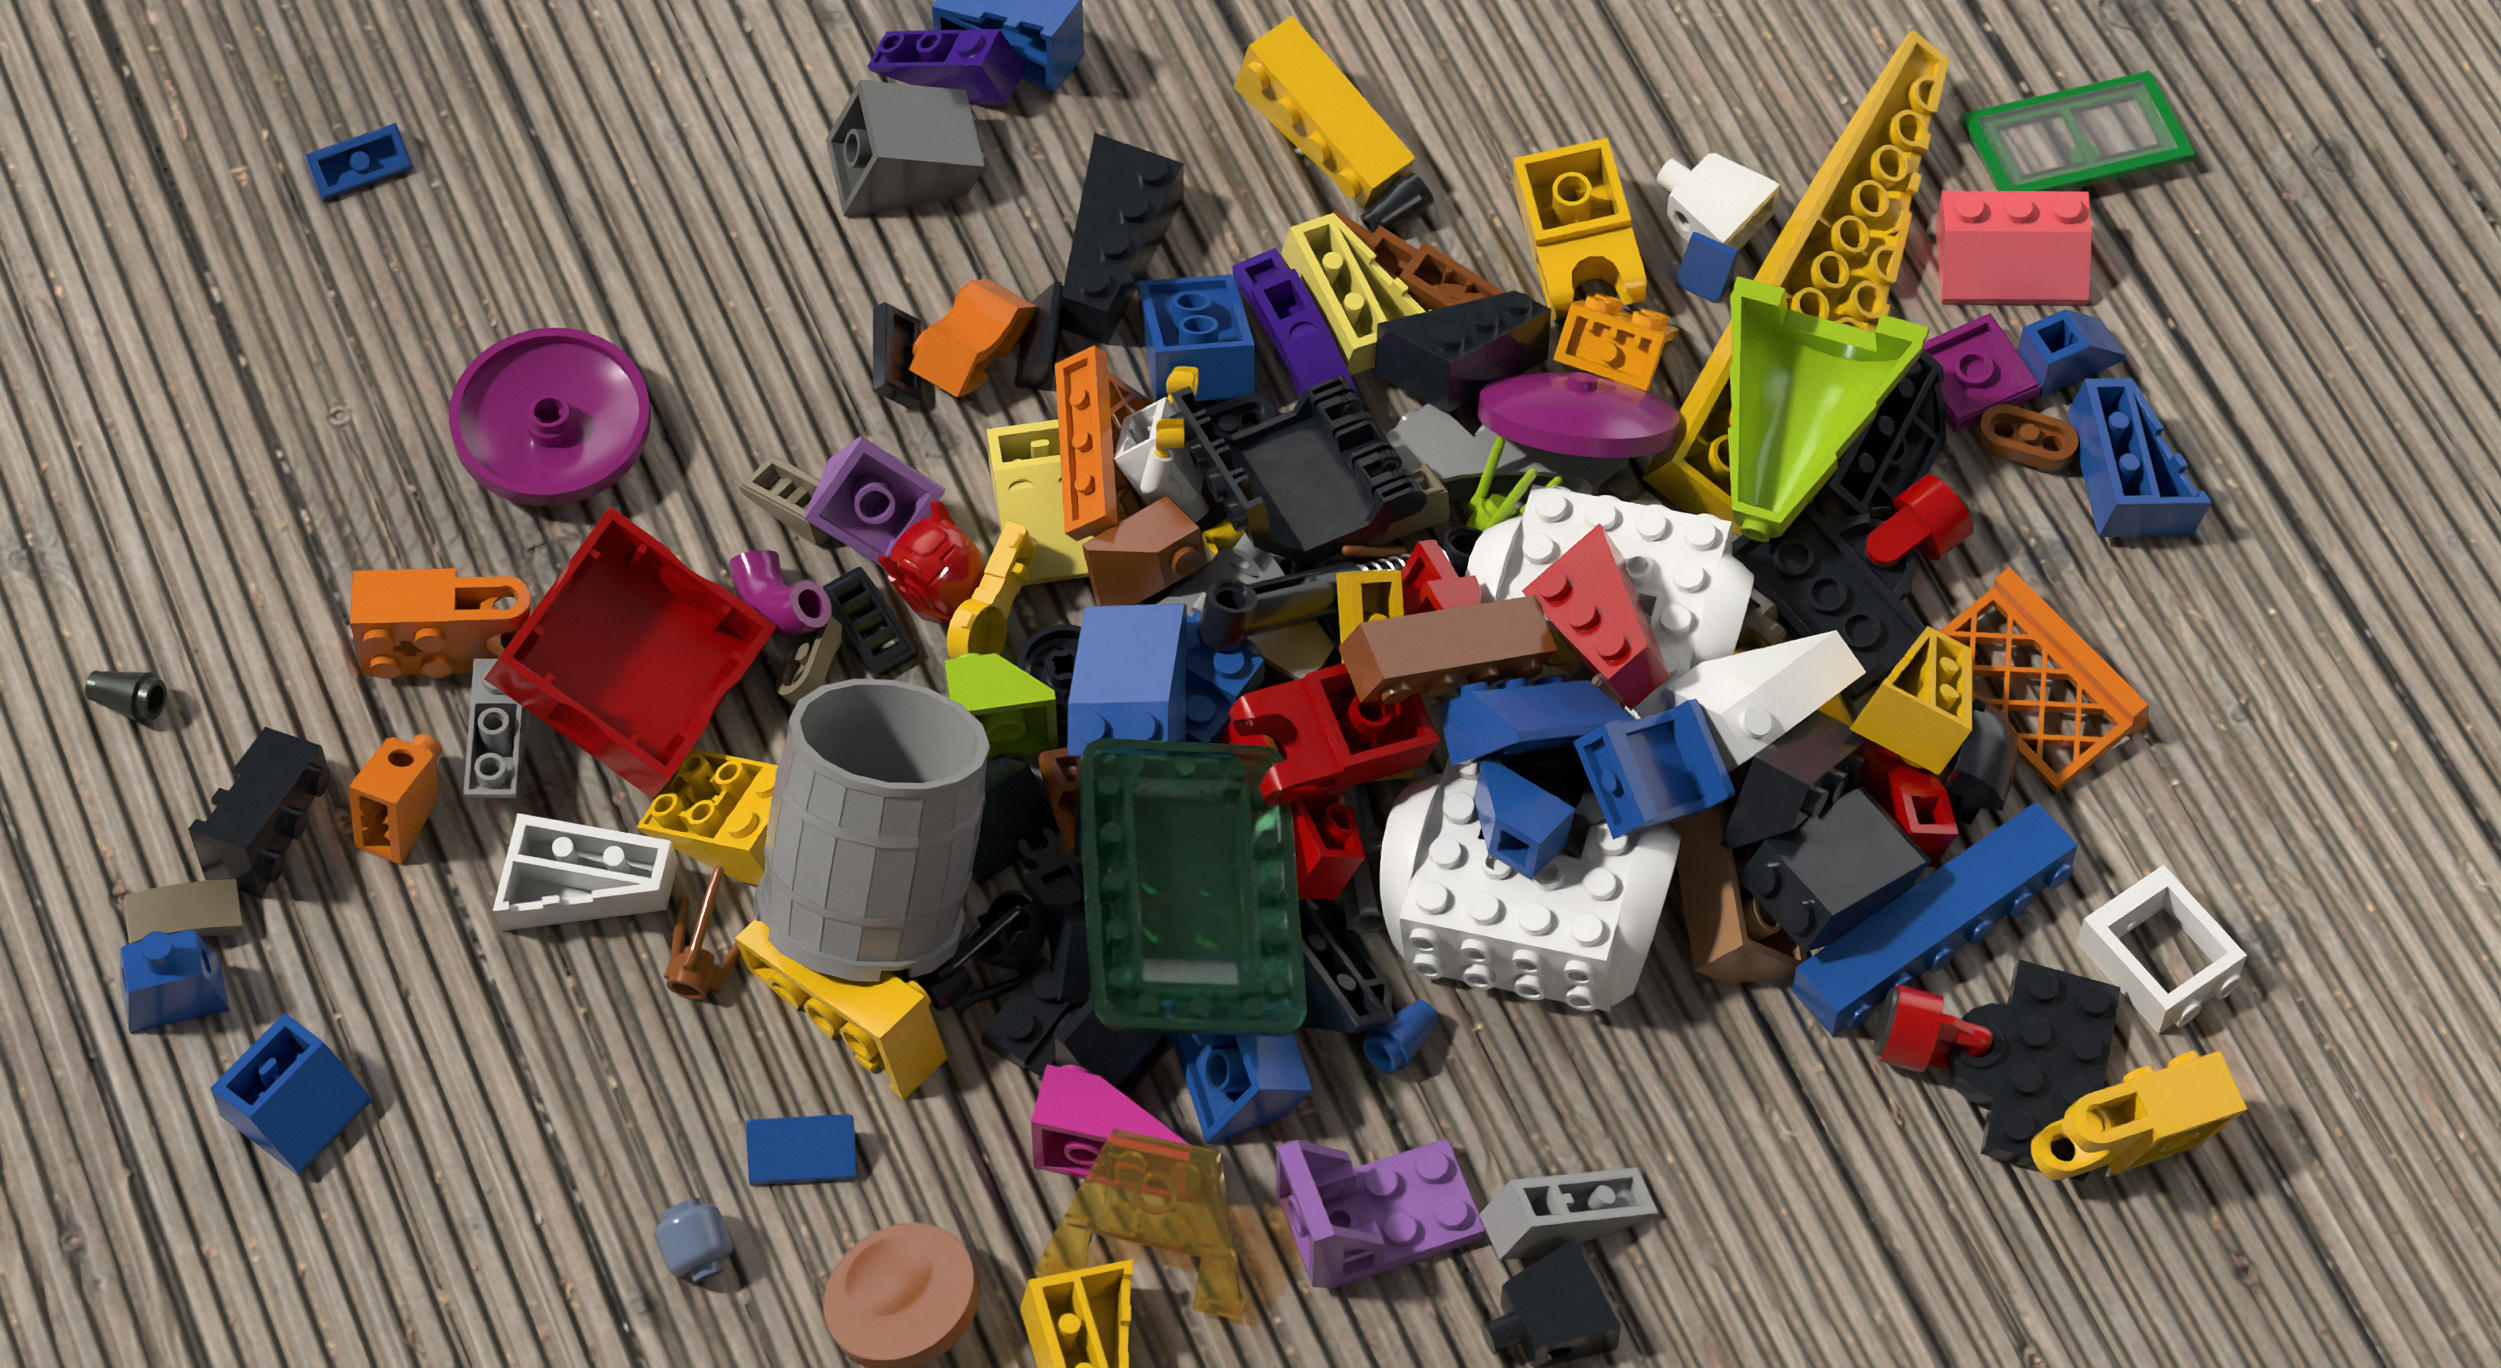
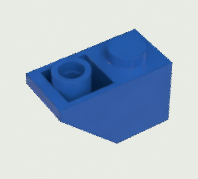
[2017,309,2126,397]
[1474,756,1575,880]

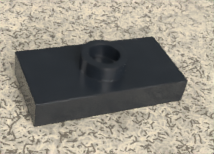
[873,302,921,409]

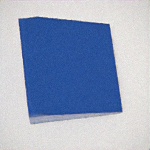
[1676,232,1738,303]

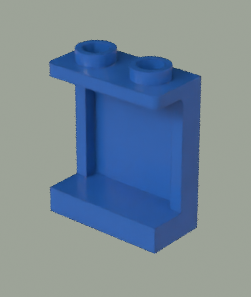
[1573,699,1735,840]

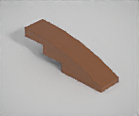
[1333,210,1506,312]

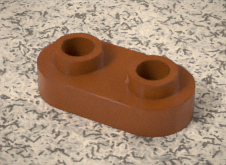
[1978,404,2078,471]

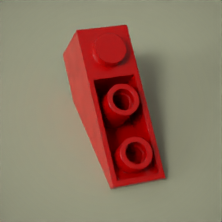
[1863,740,1959,867]

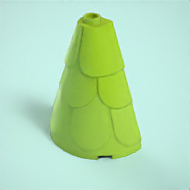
[1728,276,1930,542]

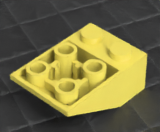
[987,419,1094,586]

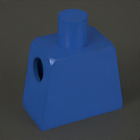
[120,930,230,1034]

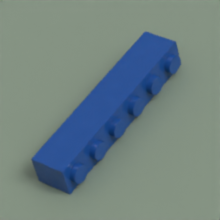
[1792,801,2078,1037]

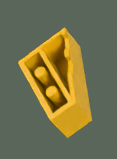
[1849,626,1972,775]
[1020,1259,1133,1368]

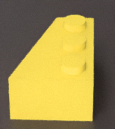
[1280,213,1431,375]

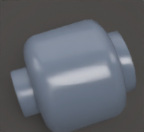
[654,1198,734,1283]

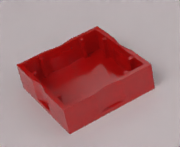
[484,506,777,799]

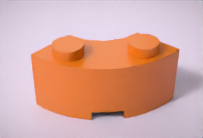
[909,279,1038,397]

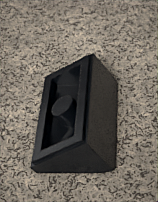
[1014,282,1063,391]

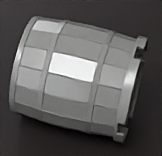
[753,679,990,981]

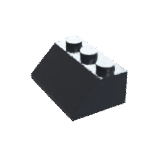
[1720,710,1869,849]

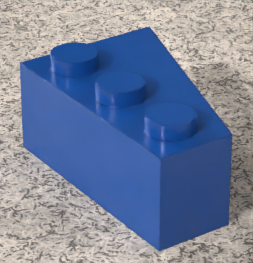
[932,0,1084,94]
[2067,378,2212,537]

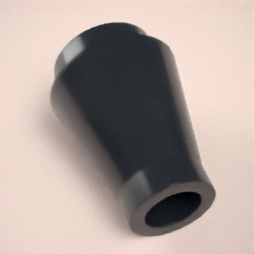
[1360,172,1434,233]

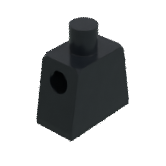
[1481,1239,1621,1368]

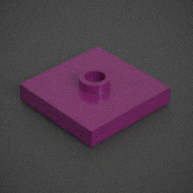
[1923,313,2042,433]

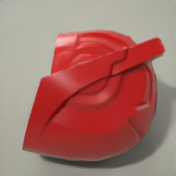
[878,501,985,625]

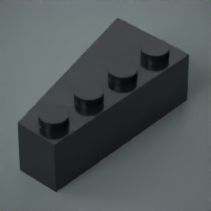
[1061,133,1184,345]

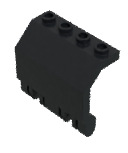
[1169,376,1427,566]

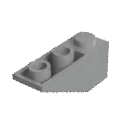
[463,659,530,798]

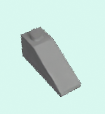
[1479,1167,1658,1261]

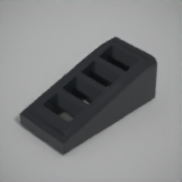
[822,566,918,679]

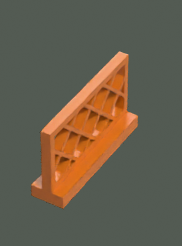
[1055,345,1153,542]
[1939,567,2149,793]

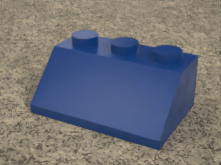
[1438,674,1634,766]
[1162,951,1312,1144]

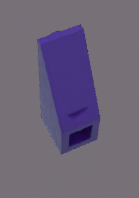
[867,29,1026,104]

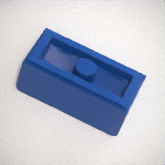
[304,123,414,201]
[746,1114,857,1185]

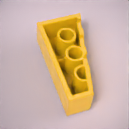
[1233,15,1416,209]
[735,919,948,1101]

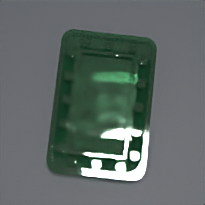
[1080,738,1307,1037]

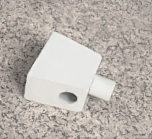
[1656,153,1780,251]

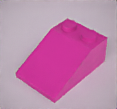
[1031,1065,1193,1202]

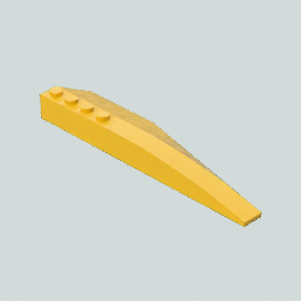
[1642,29,1950,536]

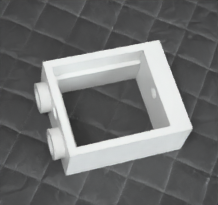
[2077,865,2247,1034]

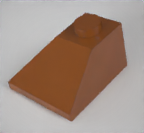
[1082,496,1208,606]

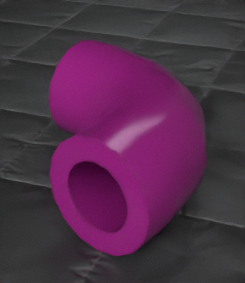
[729,550,831,638]

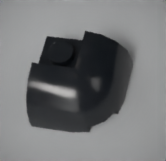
[1945,698,2018,825]

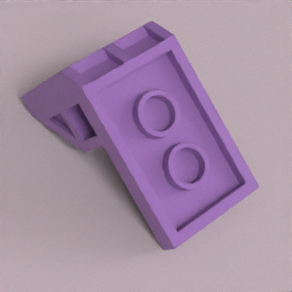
[1276,1138,1485,1289]

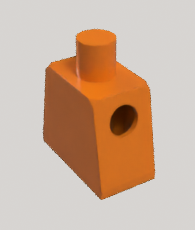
[349,734,442,865]

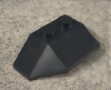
[1823,349,1946,518]
[1237,860,1394,1033]

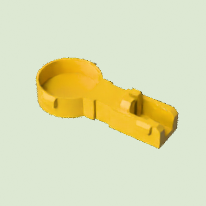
[947,521,1040,659]

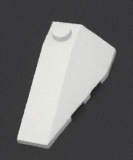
[1661,630,1866,772]

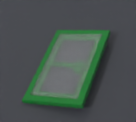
[1960,70,2195,192]

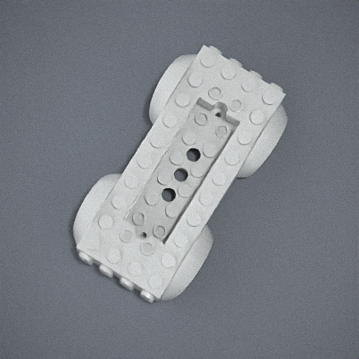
[1380,484,1754,1012]

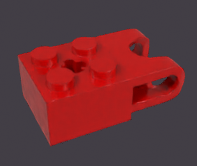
[1228,663,1440,807]

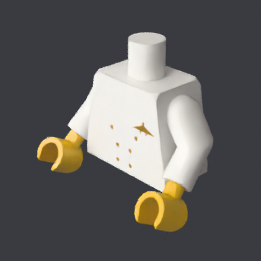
[1114,366,1210,523]

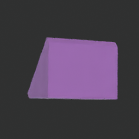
[804,436,945,566]

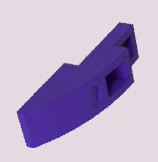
[1232,248,1359,398]

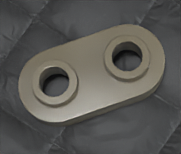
[775,615,842,706]

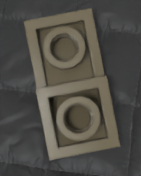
[123,879,243,944]

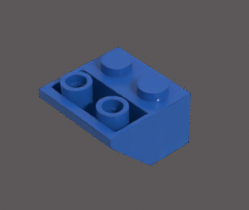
[210,1013,372,1177]

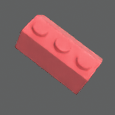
[1935,191,2092,306]

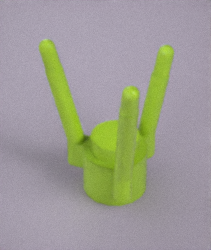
[1466,435,1563,532]

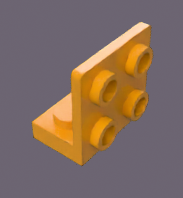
[1553,293,1679,391]

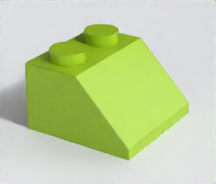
[944,653,1058,761]

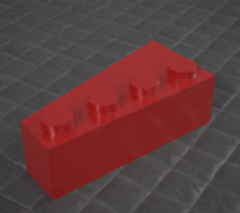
[1218,721,1365,900]

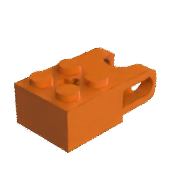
[350,568,532,679]

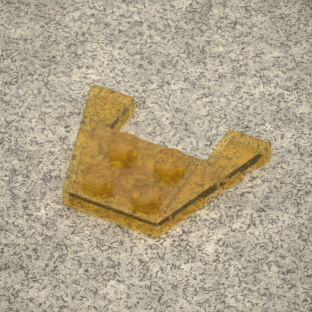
[1034,1128,1245,1320]

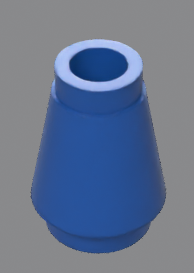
[1363,1000,1439,1073]

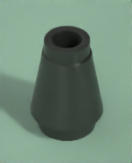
[85,670,167,722]

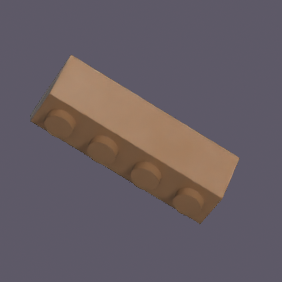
[1668,771,1807,984]

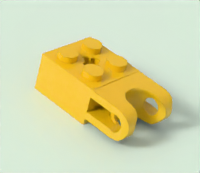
[1513,138,1647,321]
[2031,1050,2247,1180]

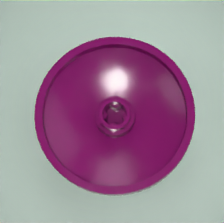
[449,328,651,506]
[1478,372,1679,458]

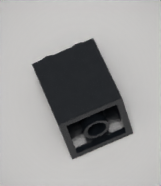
[1737,787,1932,952]

